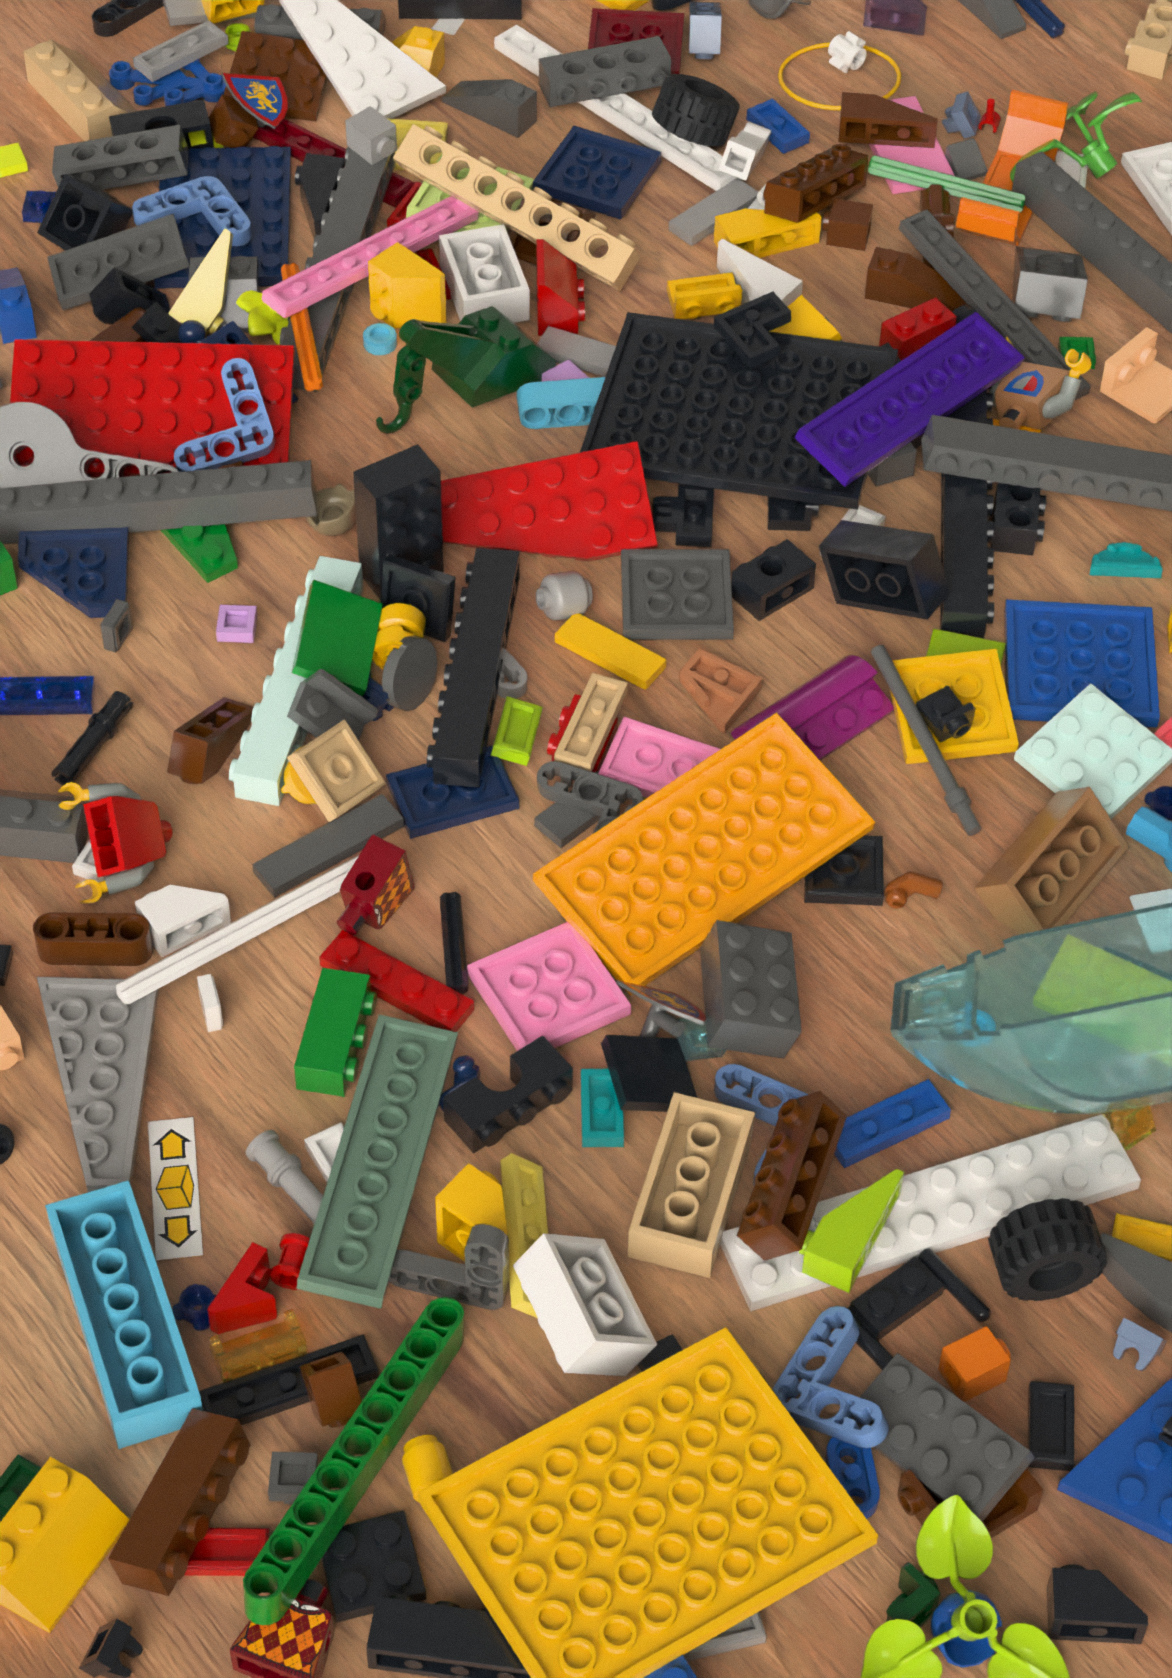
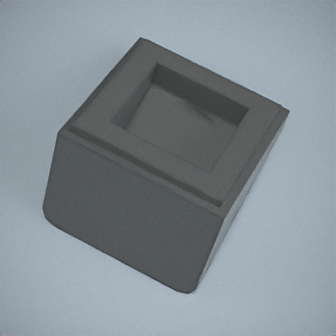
[945,138,988,180]

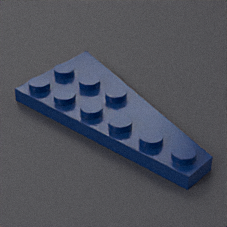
[1057,1378,1172,1545]

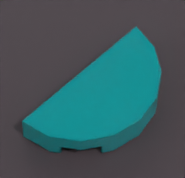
[1089,542,1163,578]

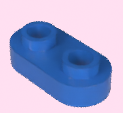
[825,1437,880,1519]

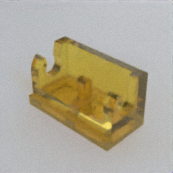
[209,1309,307,1383]

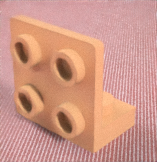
[1100,327,1172,424]

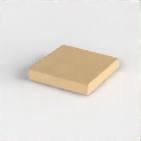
[287,719,386,822]

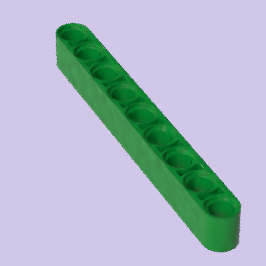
[243,1297,464,1625]

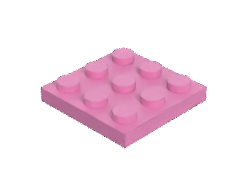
[467,922,631,1051]

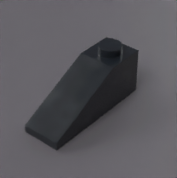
[295,153,345,238]

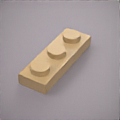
[554,673,628,772]

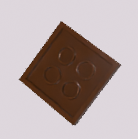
[223,31,328,122]

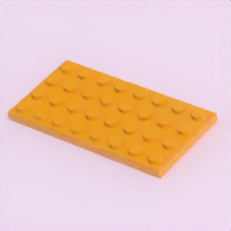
[533,713,875,996]

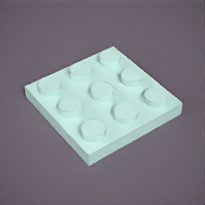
[1014,683,1172,819]

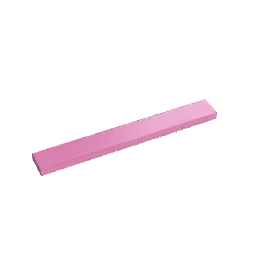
[262,196,479,318]

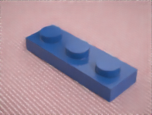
[834,1079,951,1168]

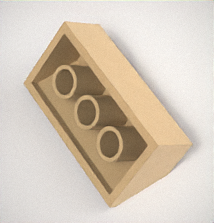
[23,40,136,141]

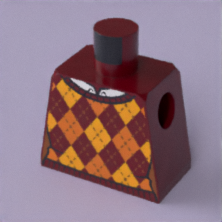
[337,834,415,935]
[230,1579,334,1678]

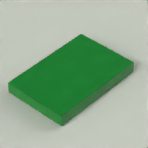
[291,580,383,696]

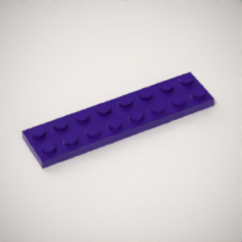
[794,312,1025,487]

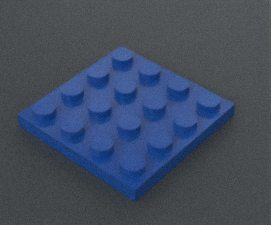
[1004,599,1160,728]

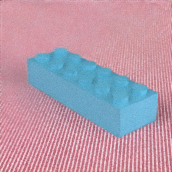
[45,1180,203,1449]

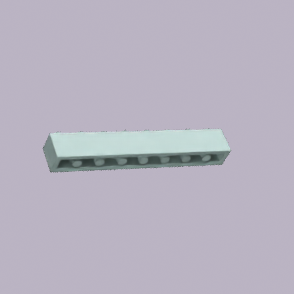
[229,556,363,806]

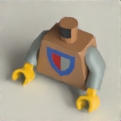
[989,337,1091,430]

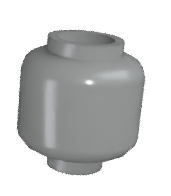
[536,571,593,621]

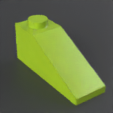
[799,1169,904,1293]

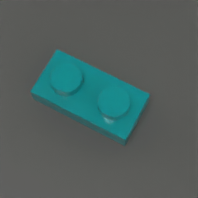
[580,1069,624,1147]

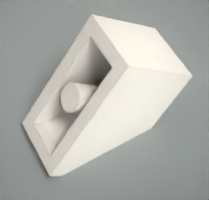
[135,885,231,958]

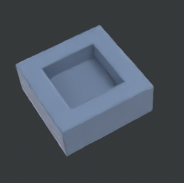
[942,91,981,139]
[1113,1318,1167,1371]

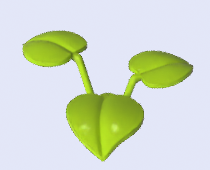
[860,1495,1070,1678]

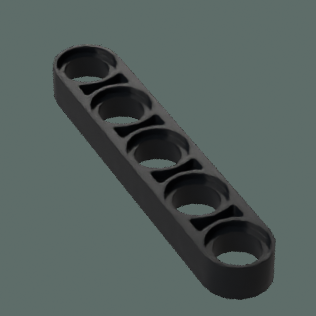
[92,0,164,37]

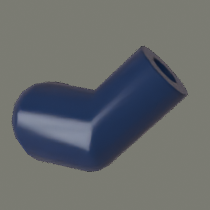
[439,1055,480,1112]

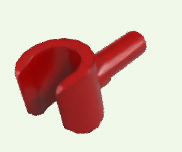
[978,98,1001,133]

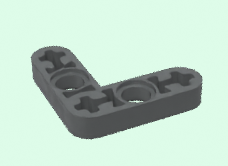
[537,761,643,834]
[389,1224,509,1310]

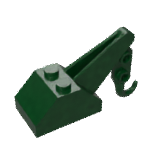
[376,306,556,434]

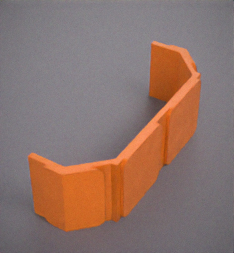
[956,89,1069,246]

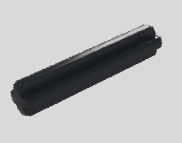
[440,892,468,994]

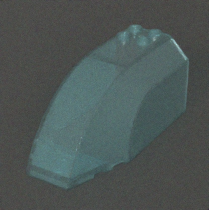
[890,903,1172,1114]

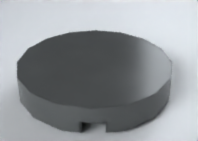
[382,635,438,711]

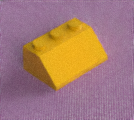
[0,1456,130,1633]

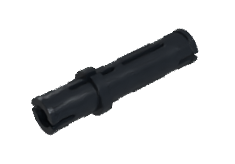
[51,691,133,786]

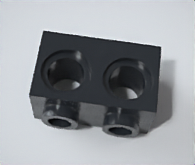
[991,482,1046,556]

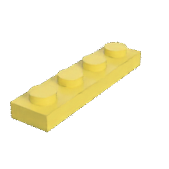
[500,1153,548,1318]

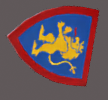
[222,73,288,129]
[616,980,707,1037]

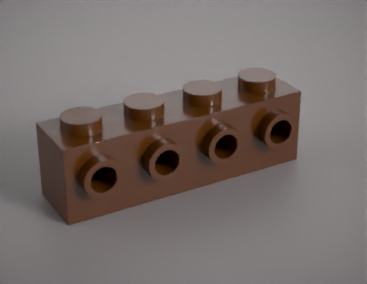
[763,144,868,223]
[736,1091,847,1261]
[108,1408,251,1596]

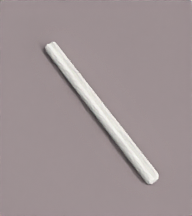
[116,855,359,1005]

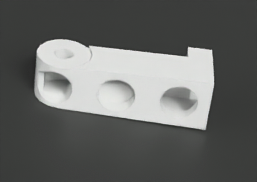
[719,121,771,181]

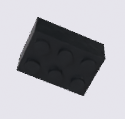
[819,520,950,620]

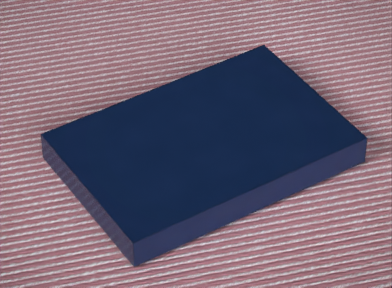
[386,745,519,839]

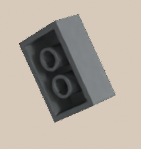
[700,920,802,1059]

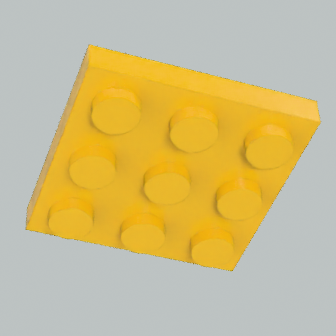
[889,649,1019,764]

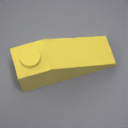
[168,229,233,338]

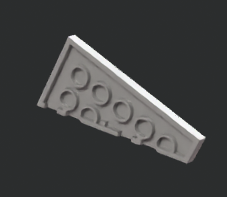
[37,977,159,1192]

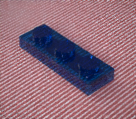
[0,676,95,715]

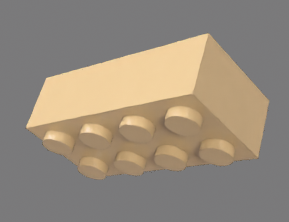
[627,1092,755,1278]

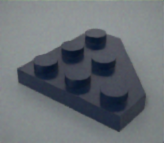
[18,527,129,618]

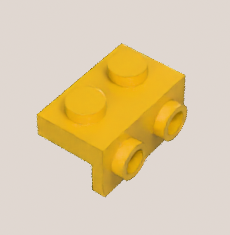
[666,272,742,319]

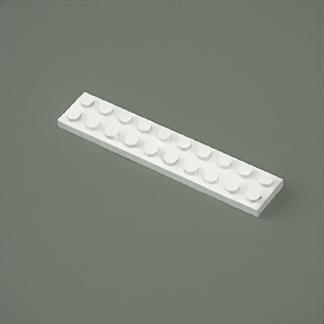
[720,1114,1141,1312]

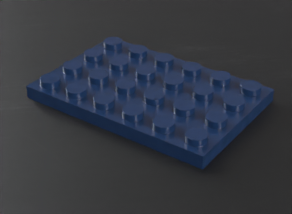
[154,146,291,289]

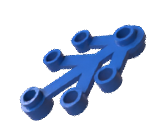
[109,58,226,106]

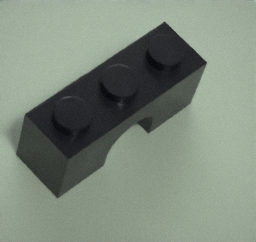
[109,100,214,149]
[443,1035,573,1154]

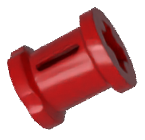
[270,1233,310,1290]

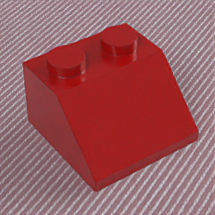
[536,239,585,336]

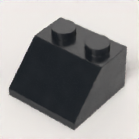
[37,174,133,251]

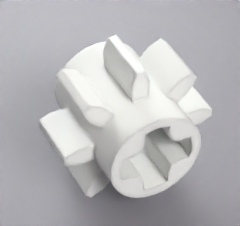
[828,31,867,73]

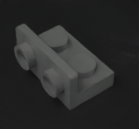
[287,669,379,740]

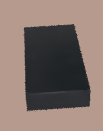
[1028,1381,1074,1471]

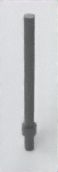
[871,645,981,836]

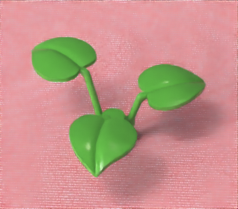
[1010,91,1142,182]

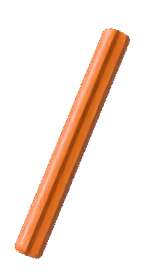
[281,263,323,392]

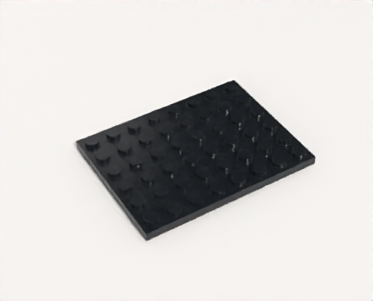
[580,312,898,510]

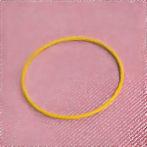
[778,42,901,111]

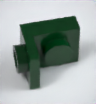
[886,1562,940,1628]

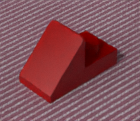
[207,1242,278,1334]

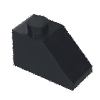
[89,267,171,324]
[1047,1564,1148,1644]

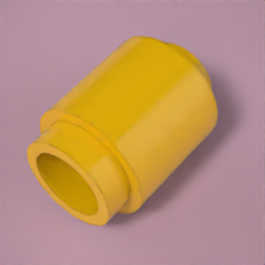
[402,1435,453,1502]

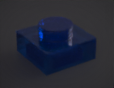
[22,190,56,223]

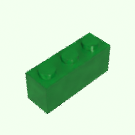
[294,967,377,1097]

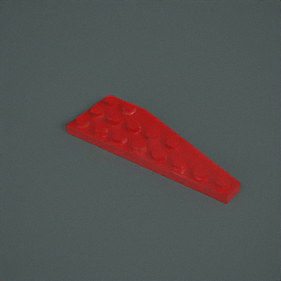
[441,441,658,562]

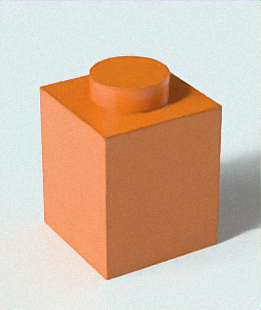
[938,1326,1011,1402]

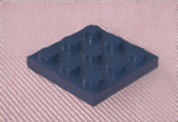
[533,126,661,219]

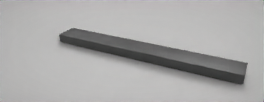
[899,209,1091,400]

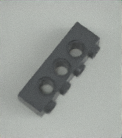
[539,36,671,107]
[52,125,189,190]

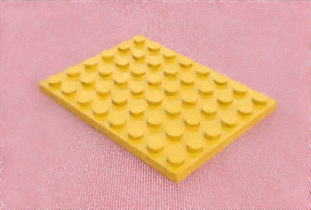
[418,1327,878,1678]

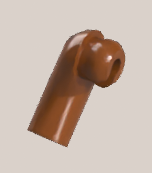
[884,871,943,909]

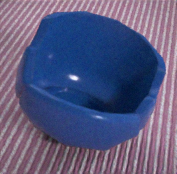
[930,1590,1002,1668]

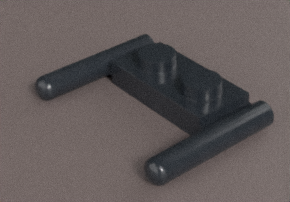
[842,1248,991,1370]

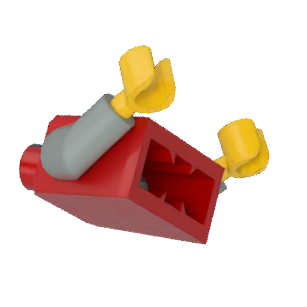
[58,782,173,904]

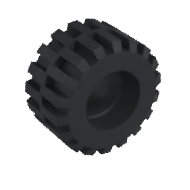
[652,74,740,146]
[988,1198,1107,1301]

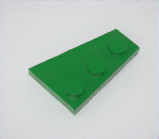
[160,524,238,583]

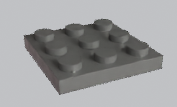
[621,549,734,640]

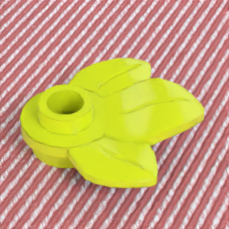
[236,290,289,345]

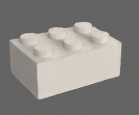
[439,224,530,323]
[513,1233,657,1376]

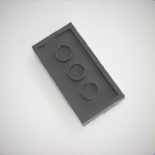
[47,214,189,310]
[851,1353,1035,1522]

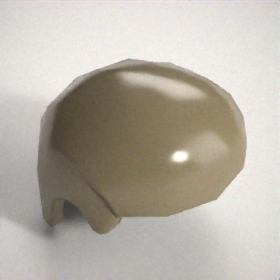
[306,484,356,536]

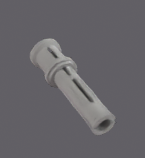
[245,1130,323,1224]

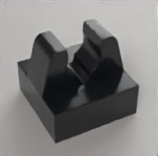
[79,1619,143,1678]

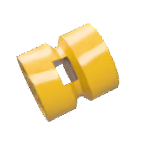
[372,603,426,670]

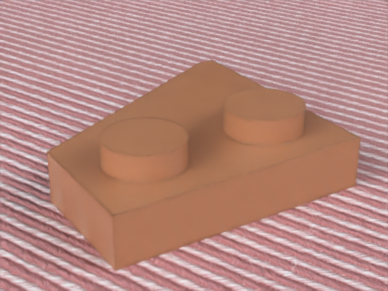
[679,648,763,734]

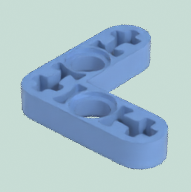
[132,176,252,246]
[174,358,275,472]
[714,1064,808,1186]
[773,1306,889,1448]

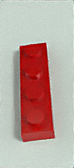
[319,930,474,1032]

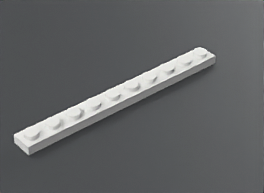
[494,25,741,191]

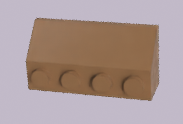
[974,787,1129,946]

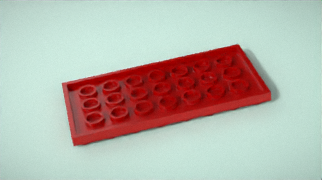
[10,339,295,477]

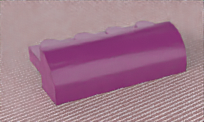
[730,655,894,761]

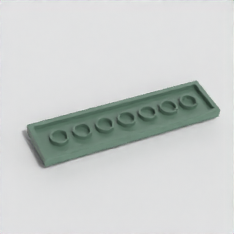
[297,1014,458,1309]

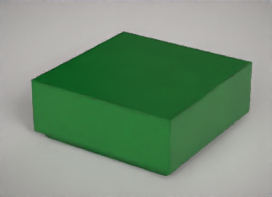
[1058,337,1096,369]

